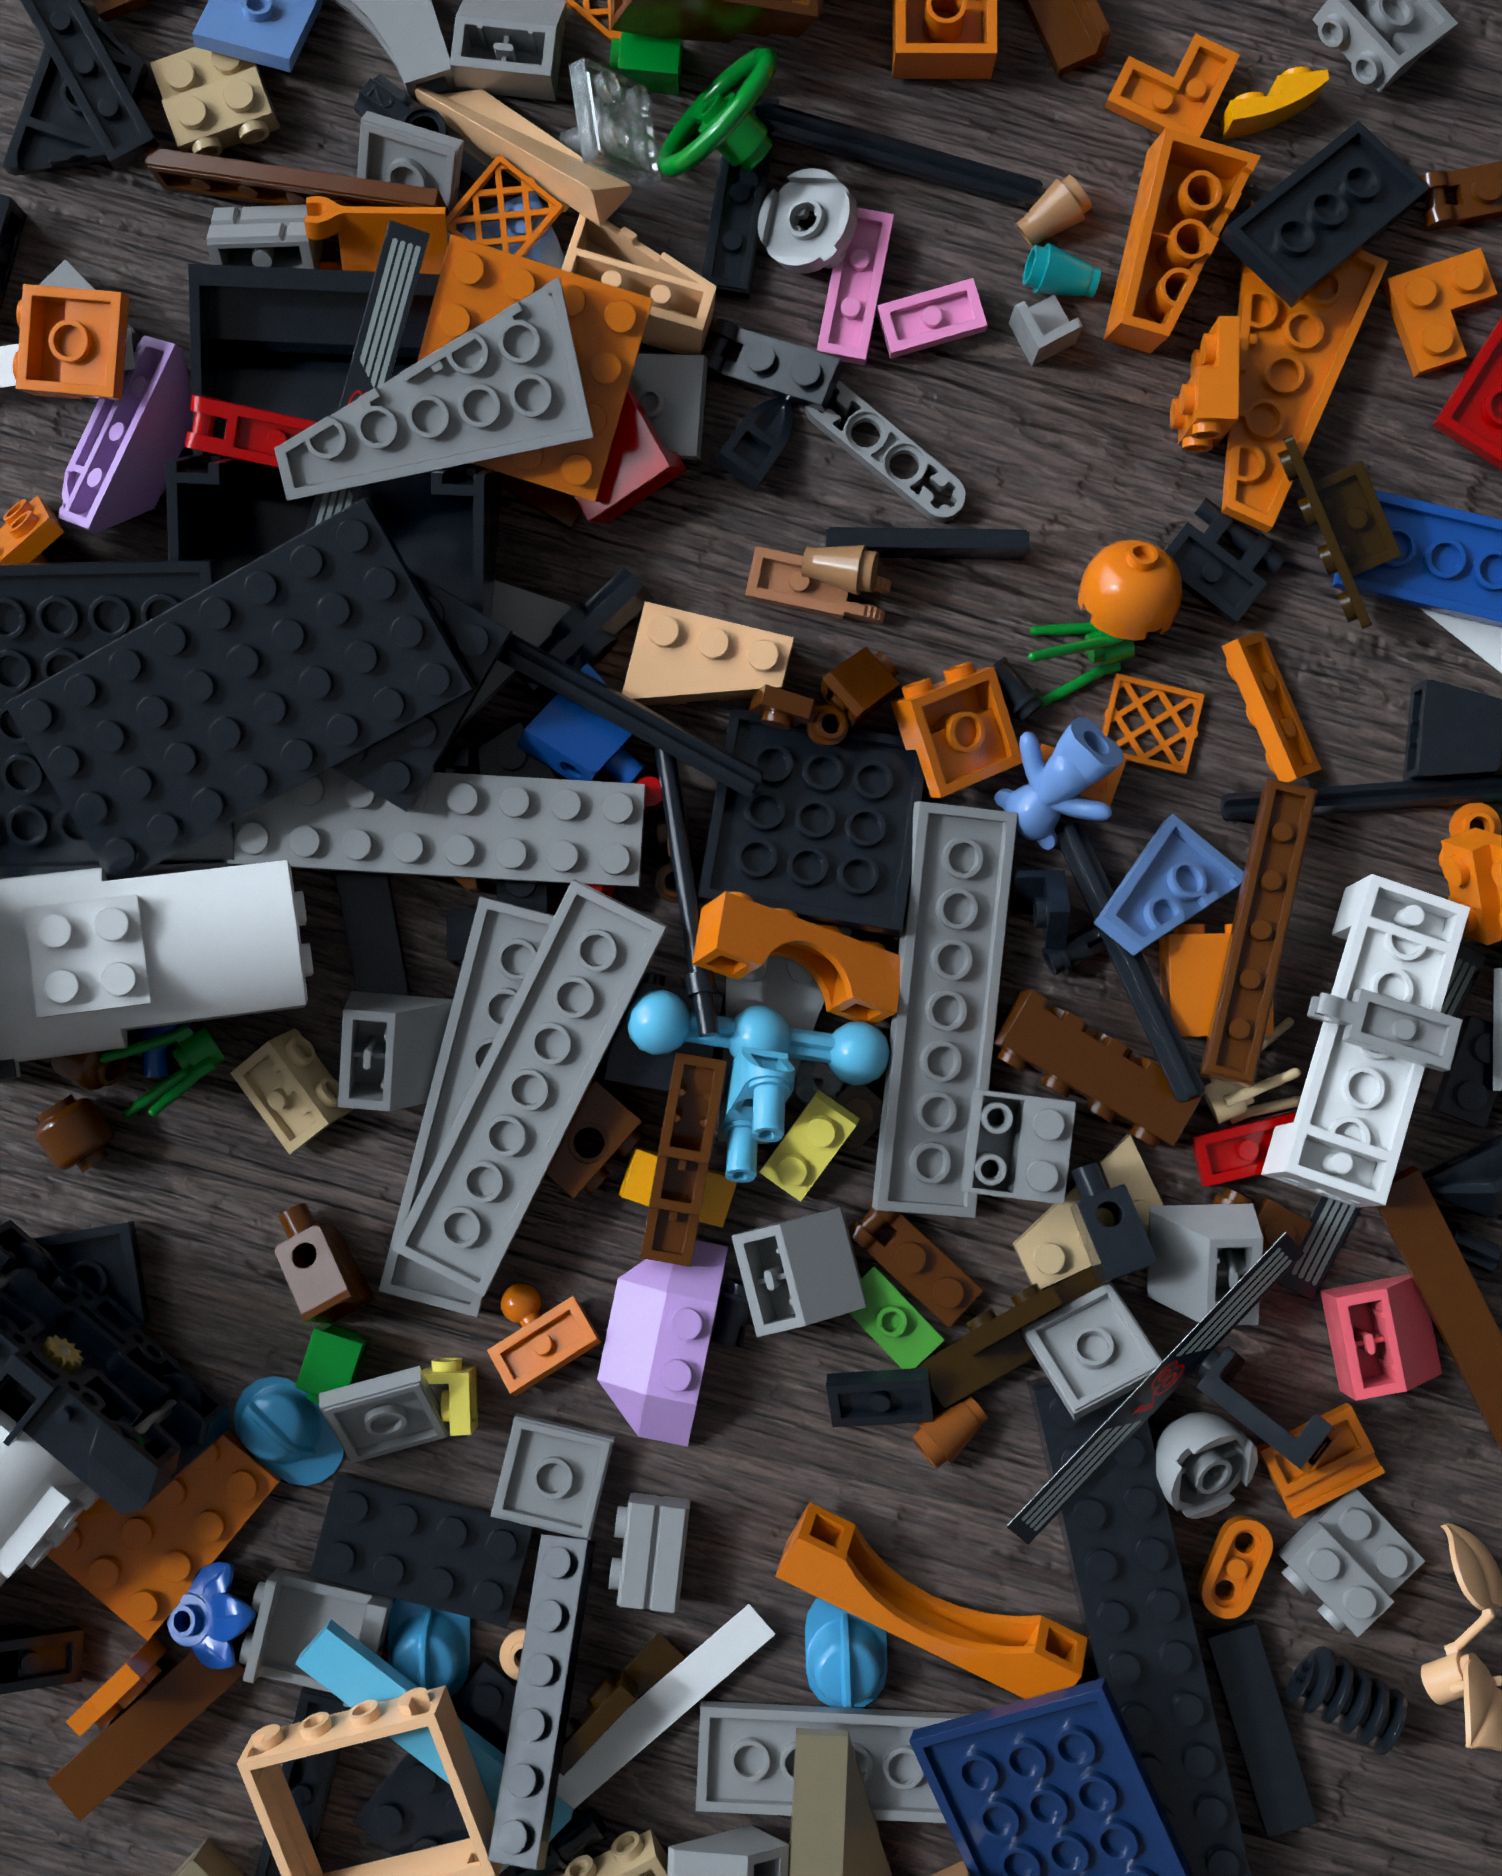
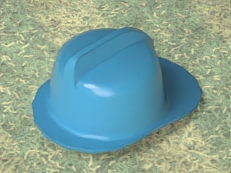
[233,1376,344,1486]
[805,1597,888,1708]
[388,1599,470,1697]

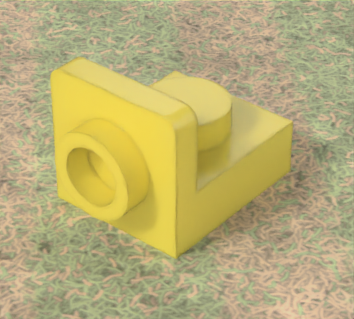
[422,1357,478,1436]

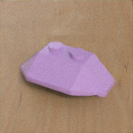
[58,335,192,533]
[597,1239,728,1447]

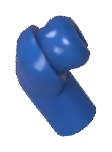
[141,1022,192,1077]

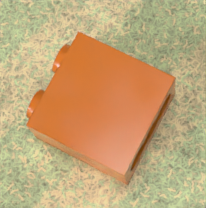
[1159,924,1274,1037]

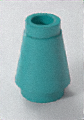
[1023,243,1101,298]

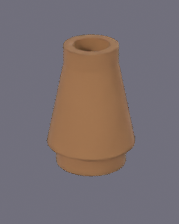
[1015,175,1093,248]
[802,545,879,596]

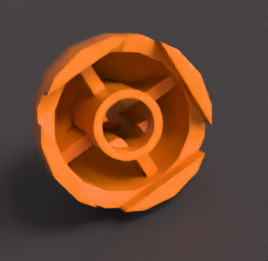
[1078,539,1182,641]

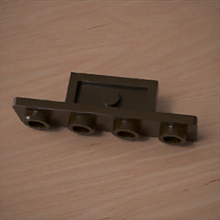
[1277,435,1402,629]
[920,1266,1106,1407]
[560,1632,687,1776]

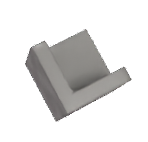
[1008,294,1083,367]

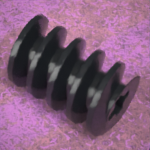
[1286,1646,1407,1755]

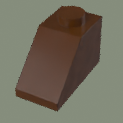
[819,647,900,728]

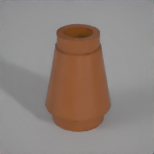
[911,1396,988,1469]

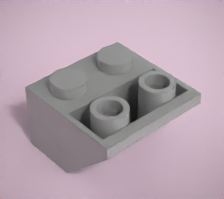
[450,0,567,101]
[338,991,453,1111]
[960,1089,1076,1205]
[1146,1203,1263,1325]
[731,1207,868,1337]
[667,1825,789,1876]

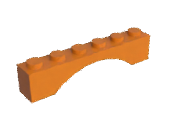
[775,1502,1088,1699]

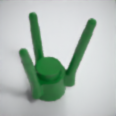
[1028,622,1135,708]
[100,1023,226,1118]

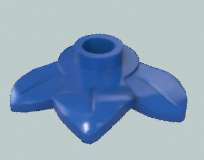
[167,1562,256,1669]

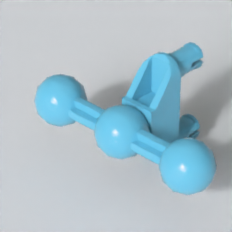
[626,989,891,1183]

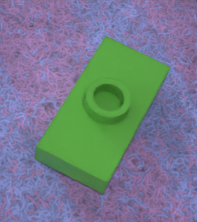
[849,1264,944,1369]

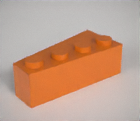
[1104,128,1261,354]

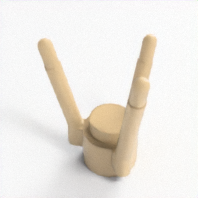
[1203,1017,1301,1125]

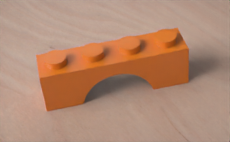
[692,891,900,1025]

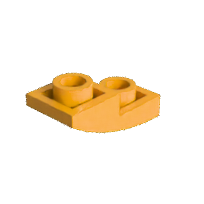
[1220,66,1329,140]
[619,1147,737,1228]

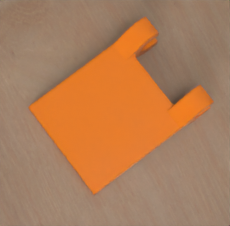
[304,196,448,274]

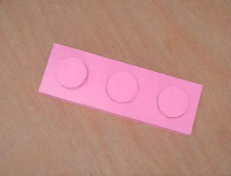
[817,207,894,366]

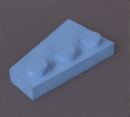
[1094,814,1244,956]

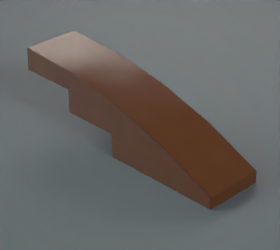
[640,1052,727,1267]
[46,1650,245,1821]

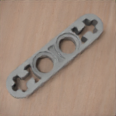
[805,381,966,523]

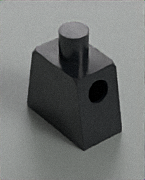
[1403,679,1502,781]
[1070,1161,1158,1285]

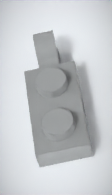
[1307,988,1463,1072]

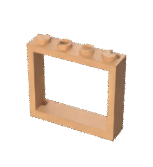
[237,1685,502,1876]

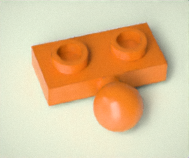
[487,1283,602,1397]

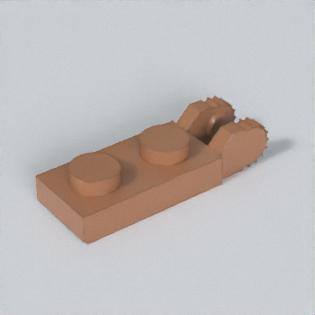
[745,546,892,624]

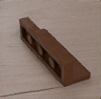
[1021,0,1111,77]

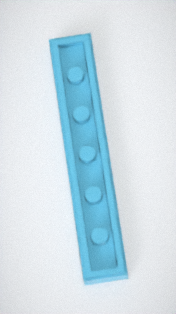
[295,1619,573,1842]

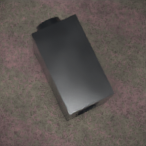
[604,972,724,1091]

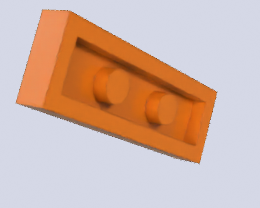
[1221,631,1321,783]

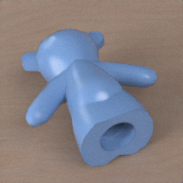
[994,717,1124,850]

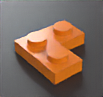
[1104,33,1240,138]
[1381,248,1497,378]
[66,1635,168,1737]

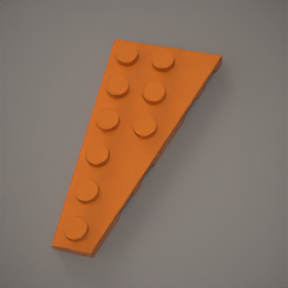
[1221,200,1389,533]

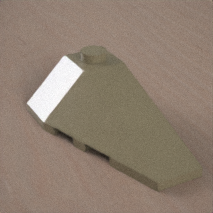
[788,1728,892,1876]

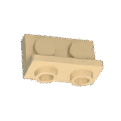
[230,1028,353,1155]

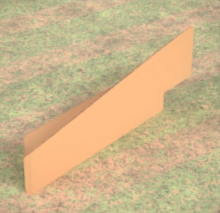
[415,87,633,227]

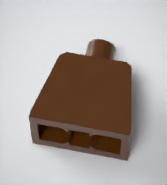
[274,1203,376,1324]

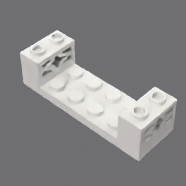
[1261,874,1470,1208]

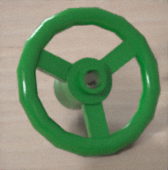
[657,47,777,178]

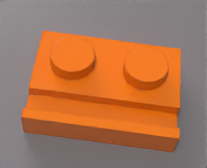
[1257,1403,1385,1519]

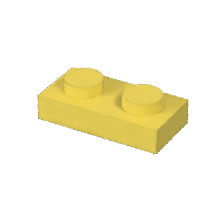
[759,1090,860,1202]

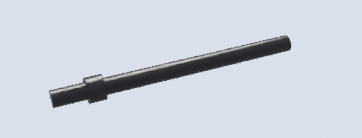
[654,746,719,1037]

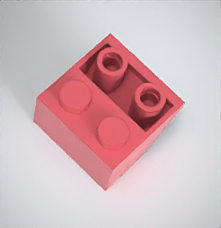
[1320,1274,1442,1401]

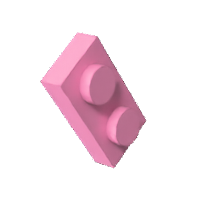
[876,278,987,359]

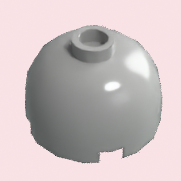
[1154,1412,1258,1519]

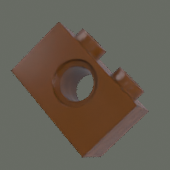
[546,1080,644,1199]

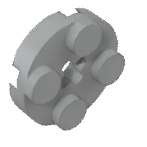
[758,168,857,273]

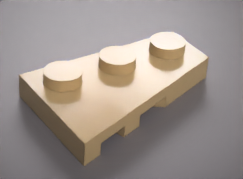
[1012,1134,1164,1289]

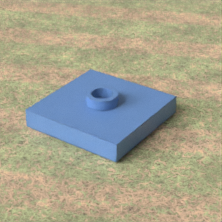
[192,0,323,73]

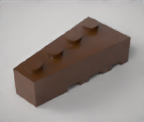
[993,989,1204,1149]

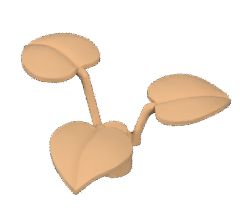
[1421,1523,1502,1752]

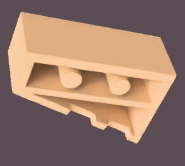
[561,213,717,355]
[622,601,794,706]

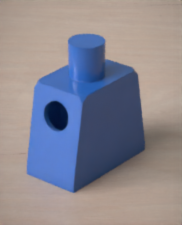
[517,663,645,783]

